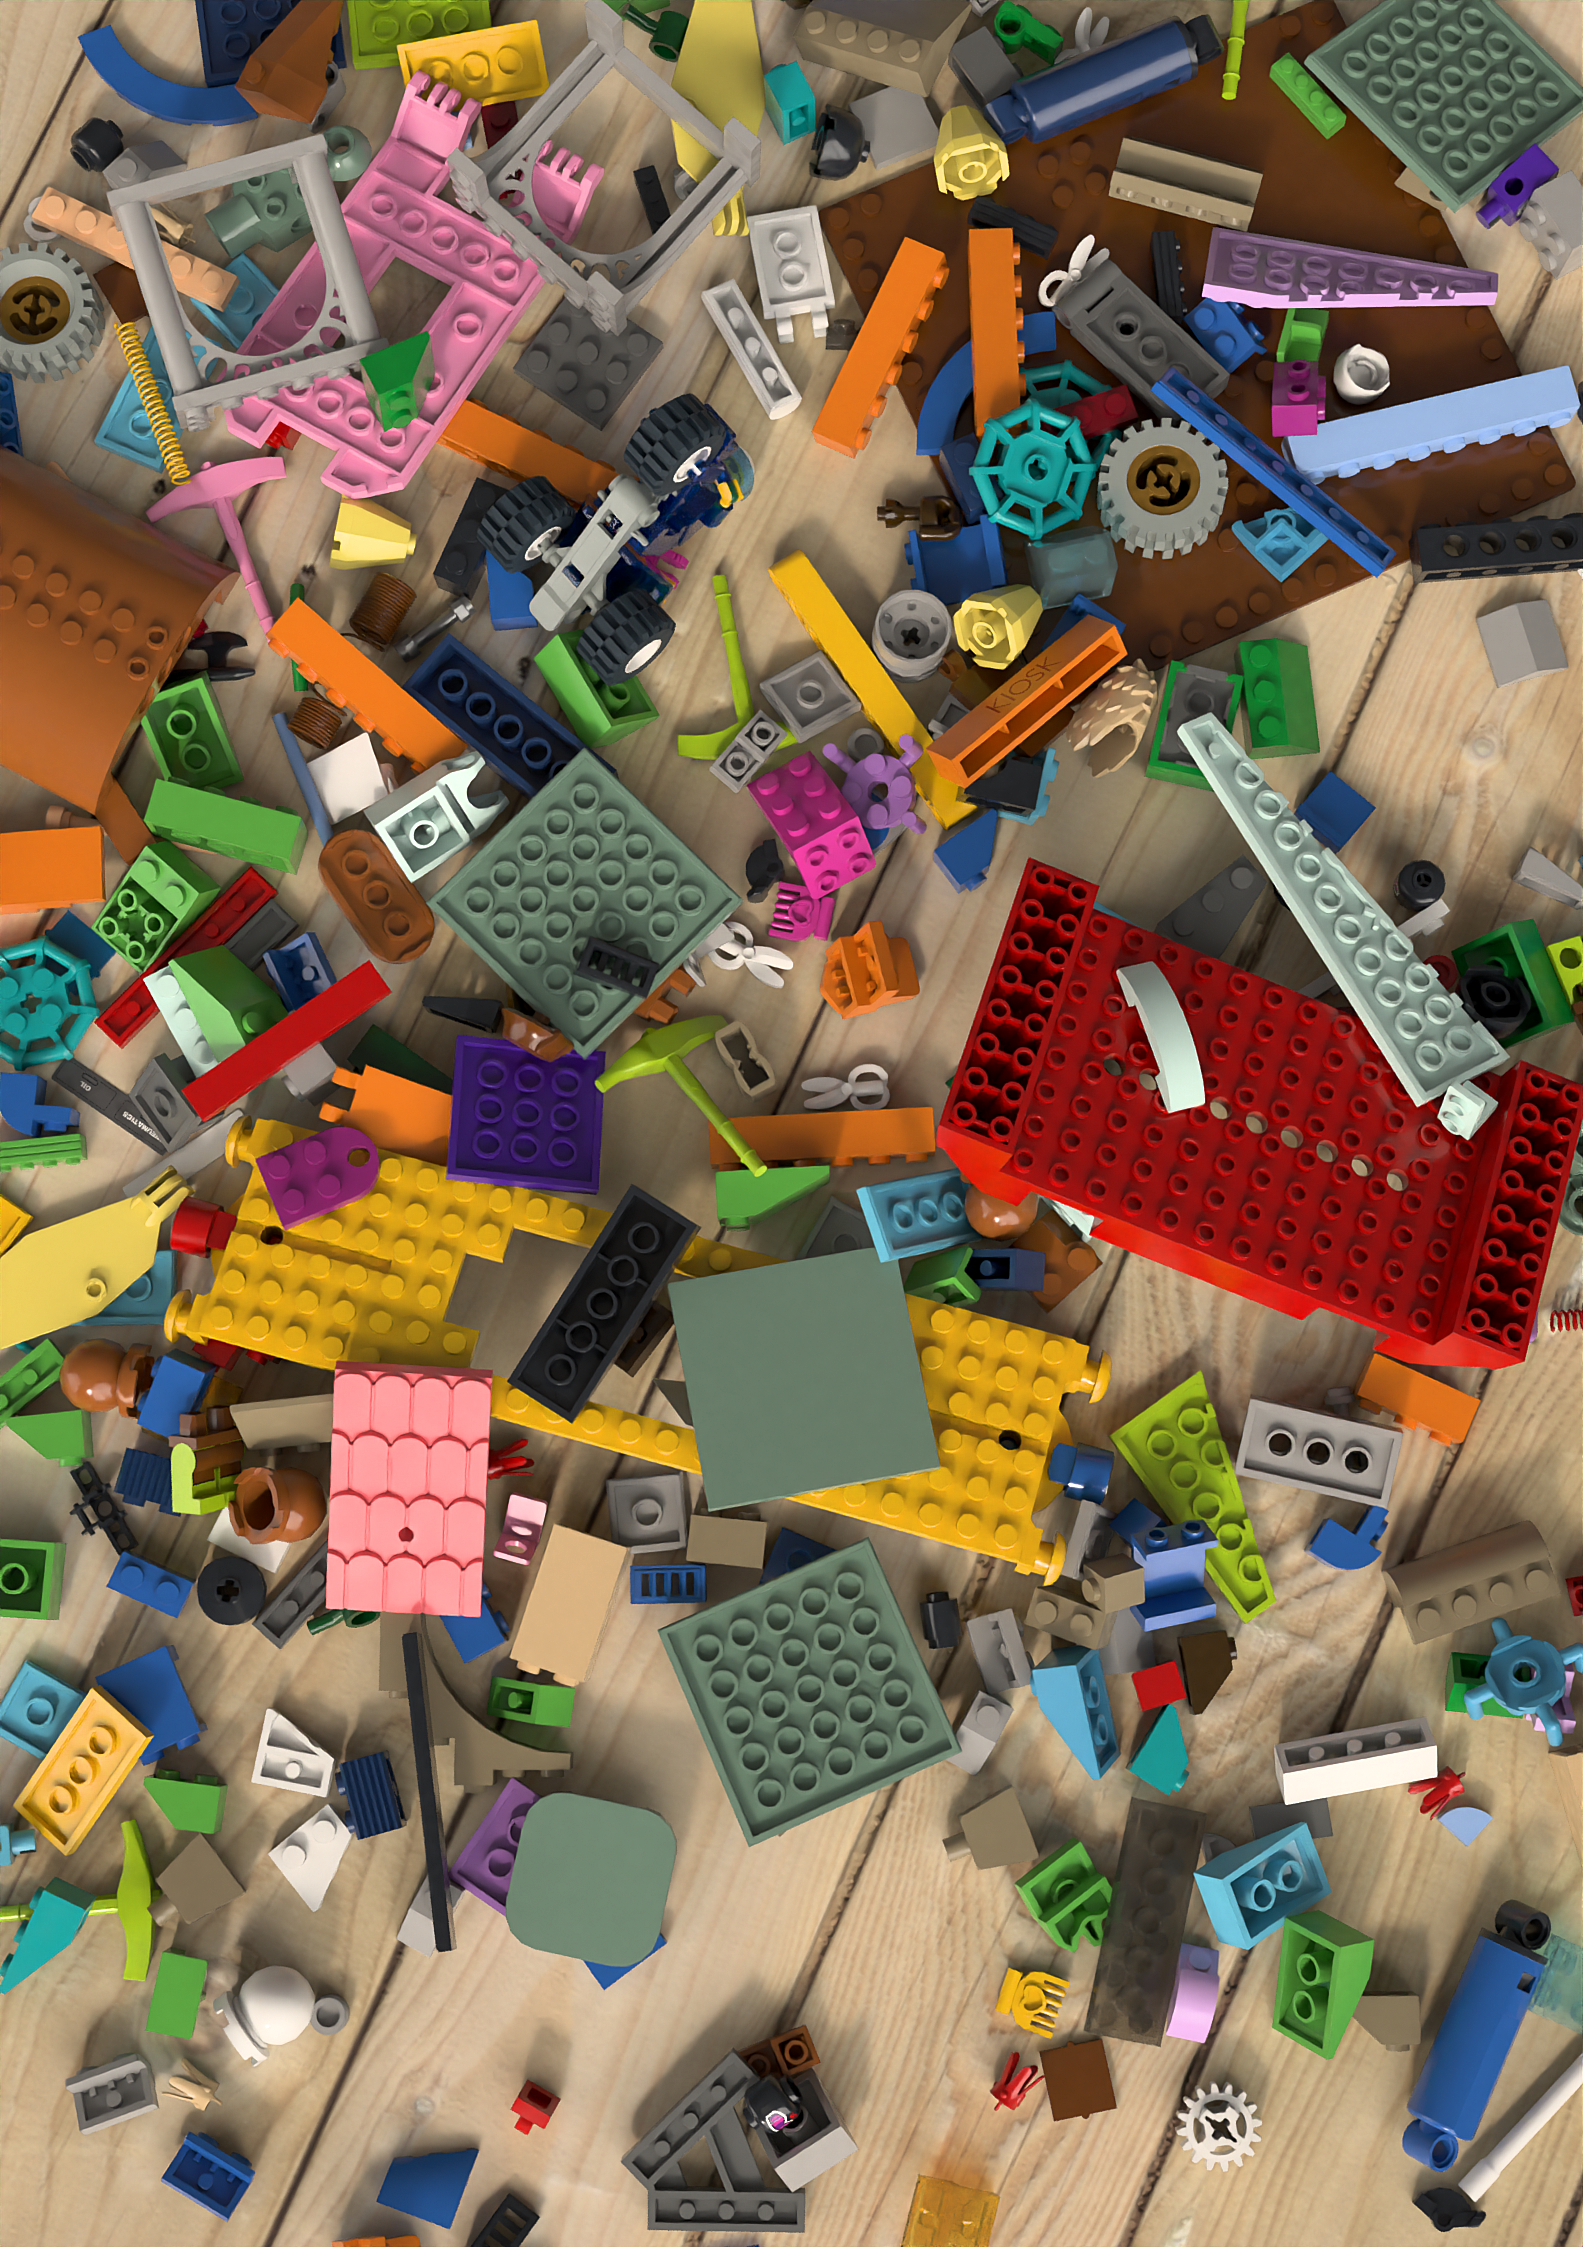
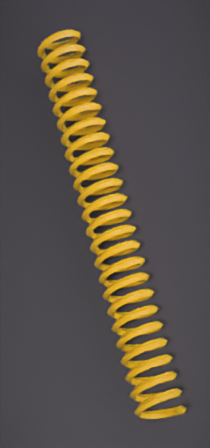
[114,322,191,485]

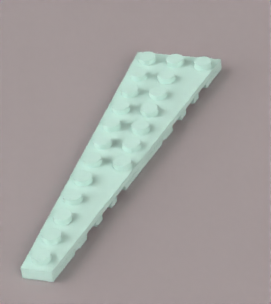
[1177,712,1510,1107]

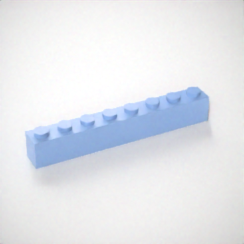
[1281,365,1580,485]

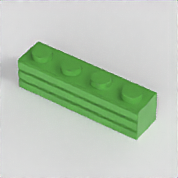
[1269,52,1347,140]
[0,1133,87,1173]

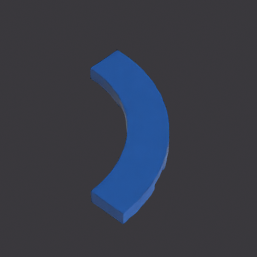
[78,25,258,126]
[916,311,1056,456]

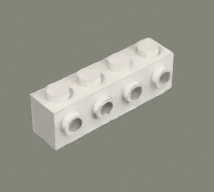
[1274,1717,1437,1805]

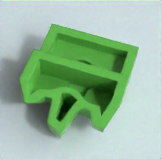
[1014,1837,1121,1953]

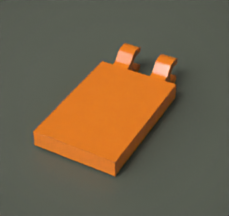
[318,1064,452,1167]

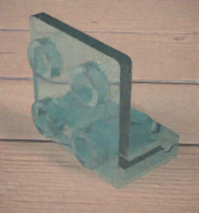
[1528,1934,1583,2035]

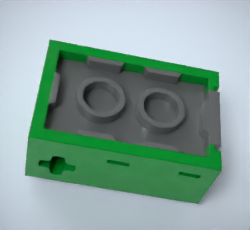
[1144,660,1244,792]

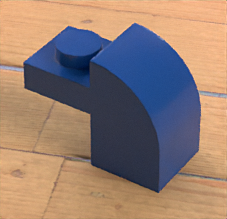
[0,1072,80,1138]
[1304,1504,1389,1570]

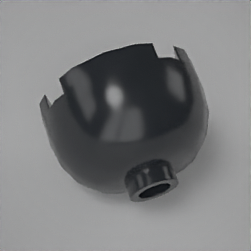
[809,104,870,181]
[1454,964,1531,1040]

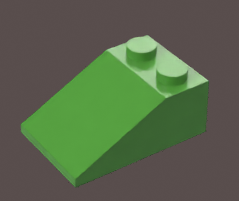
[141,670,244,791]
[168,945,288,1063]
[715,1165,830,1232]
[1272,1910,1375,2060]

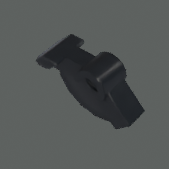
[746,839,785,903]
[1412,2187,1486,2232]

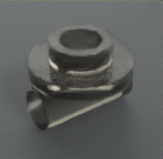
[826,318,861,351]

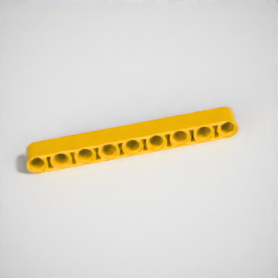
[768,549,978,831]

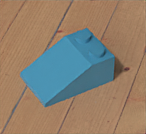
[1030,1645,1121,1780]

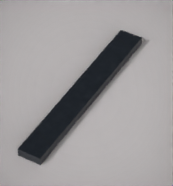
[402,1632,457,1952]

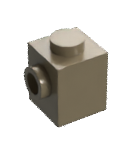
[1082,1553,1145,1614]

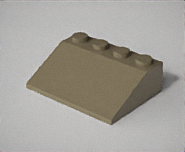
[793,0,973,97]
[230,1393,334,1457]

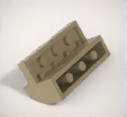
[1108,134,1264,232]
[1381,1520,1561,1645]

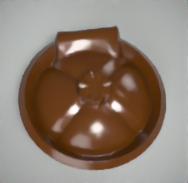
[501,1007,574,1062]

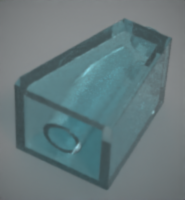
[1023,525,1118,610]

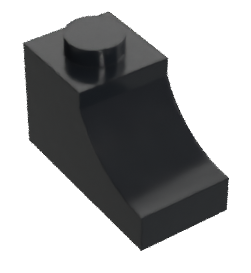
[956,756,1043,817]

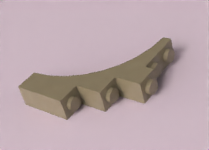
[379,1610,573,1793]

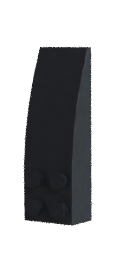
[507,1184,701,1424]

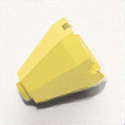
[934,105,1010,200]
[329,494,417,570]
[952,584,1043,670]

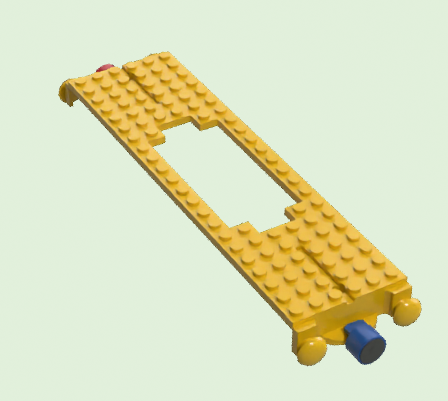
[164,1115,1115,1586]

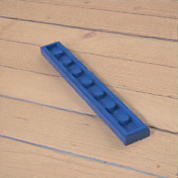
[1150,366,1397,578]

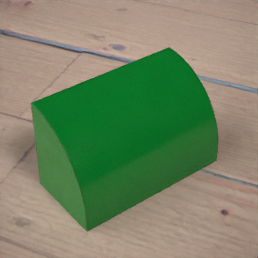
[1445,1652,1531,1719]

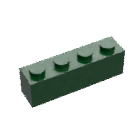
[347,1024,453,1095]

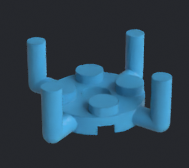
[1464,1617,1583,1746]

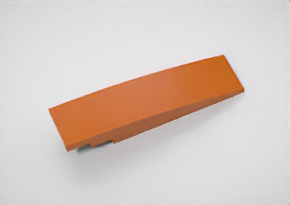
[0,826,106,915]

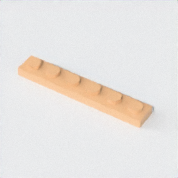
[31,186,240,312]

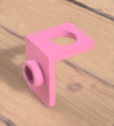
[493,1492,548,1565]

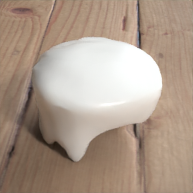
[1334,344,1390,405]

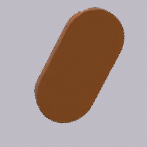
[318,829,435,964]

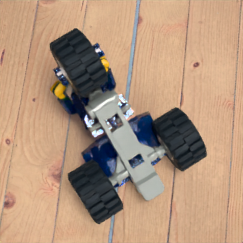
[477,393,755,686]

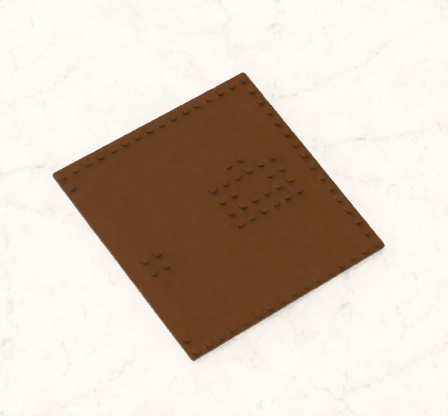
[818,0,1576,708]

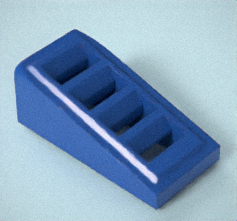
[630,1564,707,1604]

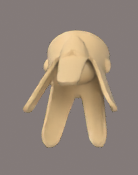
[150,202,195,249]
[162,2058,223,2112]

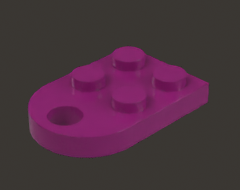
[255,1127,380,1230]

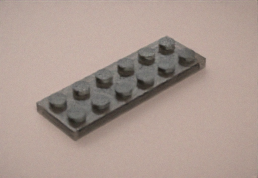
[1084,1796,1207,2047]

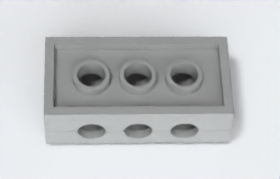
[1234,1394,1403,1508]

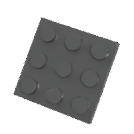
[513,297,664,431]

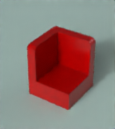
[1131,1660,1187,1711]

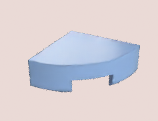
[1436,1807,1493,1847]

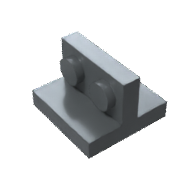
[128,1053,225,1153]

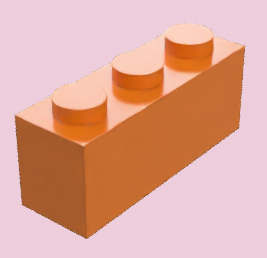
[1353,1353,1481,1447]

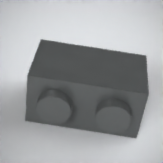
[948,25,1024,113]

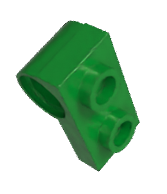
[993,0,1064,65]

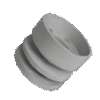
[870,590,952,683]

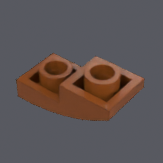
[737,2025,821,2078]

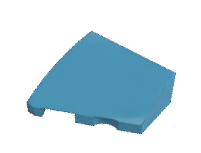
[1232,507,1329,582]

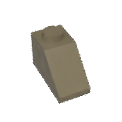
[1352,1991,1421,2052]

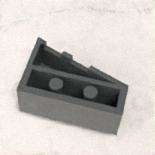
[1153,854,1267,960]

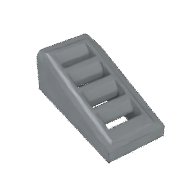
[1512,847,1583,910]

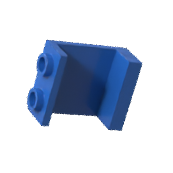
[904,514,1009,606]
[1130,1519,1219,1632]
[95,1645,208,1766]

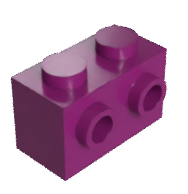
[1272,360,1326,437]

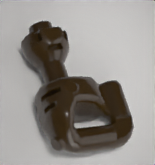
[877,495,962,541]

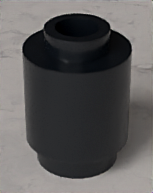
[919,1591,962,1649]

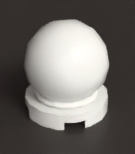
[213,1965,315,2067]

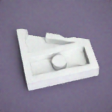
[251,1708,336,1797]
[268,1803,354,1913]

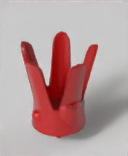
[488,1438,535,1480]
[1408,1766,1466,1820]
[990,2052,1045,2111]

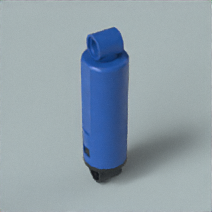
[1402,1899,1551,2172]

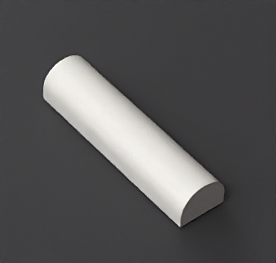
[701,278,802,420]

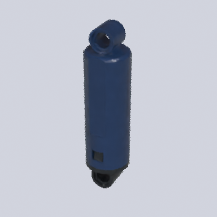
[982,14,1224,145]

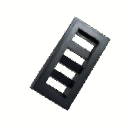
[573,936,659,999]
[422,996,504,1034]
[471,2193,540,2247]

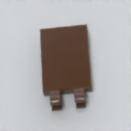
[938,649,1075,760]

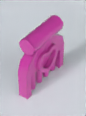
[768,882,836,942]

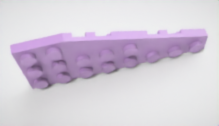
[1202,227,1498,308]

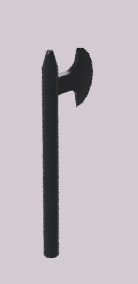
[163,631,256,685]

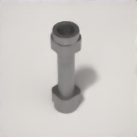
[393,594,476,663]

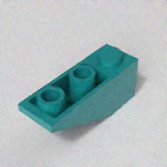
[0,1876,97,1995]

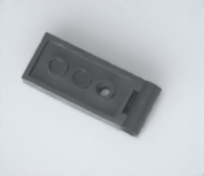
[1053,259,1230,429]

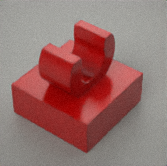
[510,2079,561,2135]

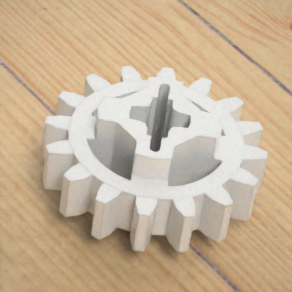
[1175,2081,1262,2172]

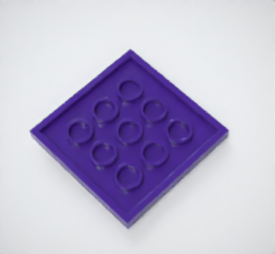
[446,1034,606,1195]

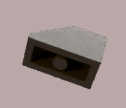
[1177,1630,1237,1715]

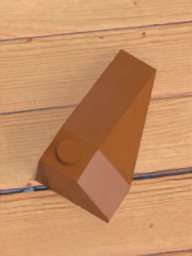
[235,0,344,124]

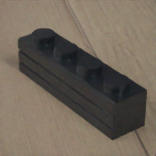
[633,165,671,235]
[967,195,1059,260]
[1150,230,1187,324]

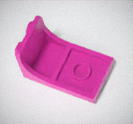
[746,750,876,899]

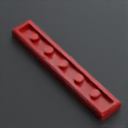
[94,866,279,1049]
[182,960,392,1122]

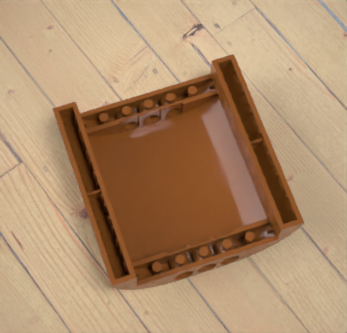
[0,445,240,815]

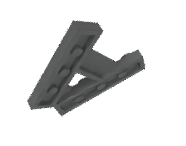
[621,2047,805,2233]

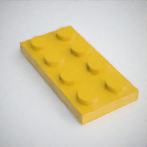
[397,20,549,112]
[13,1685,154,1856]

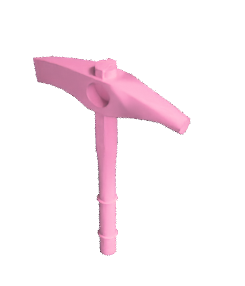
[145,457,287,643]

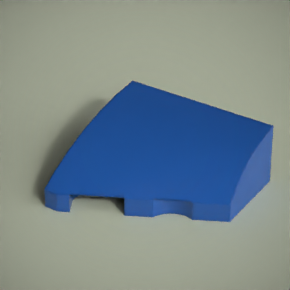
[376,2148,479,2229]

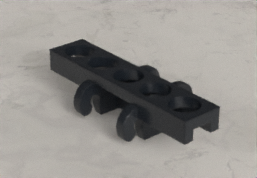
[69,1461,139,1556]

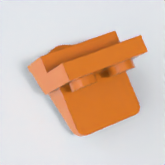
[819,920,920,1019]

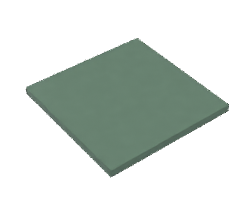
[1304,0,1583,213]
[426,747,743,1060]
[667,1247,940,1512]
[657,1537,963,1847]

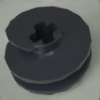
[197,1556,267,1626]

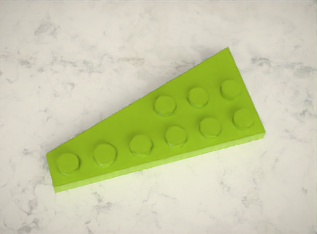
[1108,1370,1277,1624]

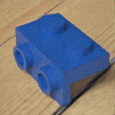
[1183,297,1268,374]
[262,932,338,1013]
[161,2132,255,2222]

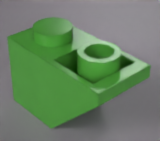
[143,1769,228,1834]

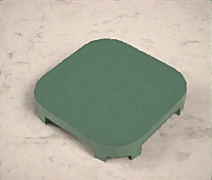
[506,1791,677,1967]

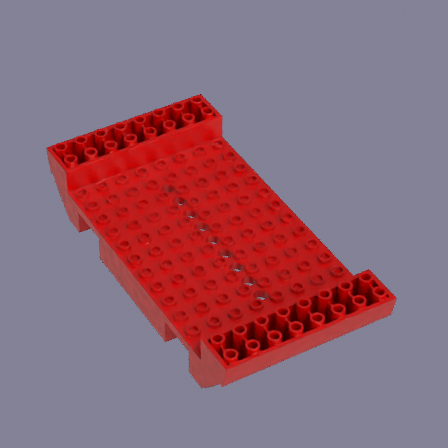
[936,857,1583,1370]

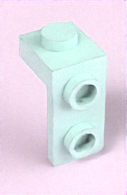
[1437,1080,1498,1140]

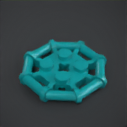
[996,359,1123,482]
[969,399,1098,540]
[0,935,101,1072]

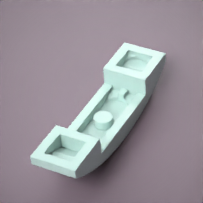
[1116,961,1205,1113]

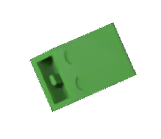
[90,840,222,974]

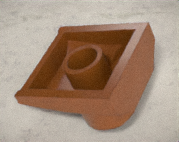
[1007,1209,1103,1314]

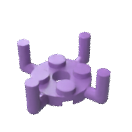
[823,734,927,834]

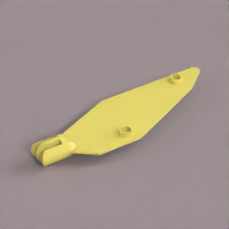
[670,0,765,236]
[0,1165,195,1350]

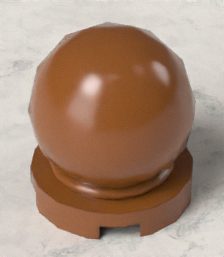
[959,1169,1039,1242]
[59,1338,155,1419]
[228,1467,327,1545]

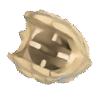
[1066,659,1159,778]

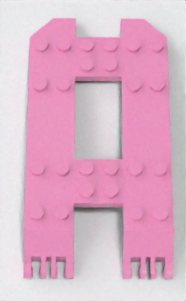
[216,70,605,500]

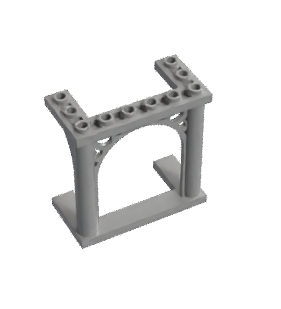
[447,0,761,336]
[106,133,389,432]

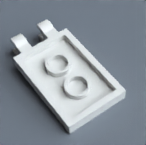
[747,205,835,344]

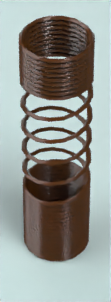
[286,571,417,750]

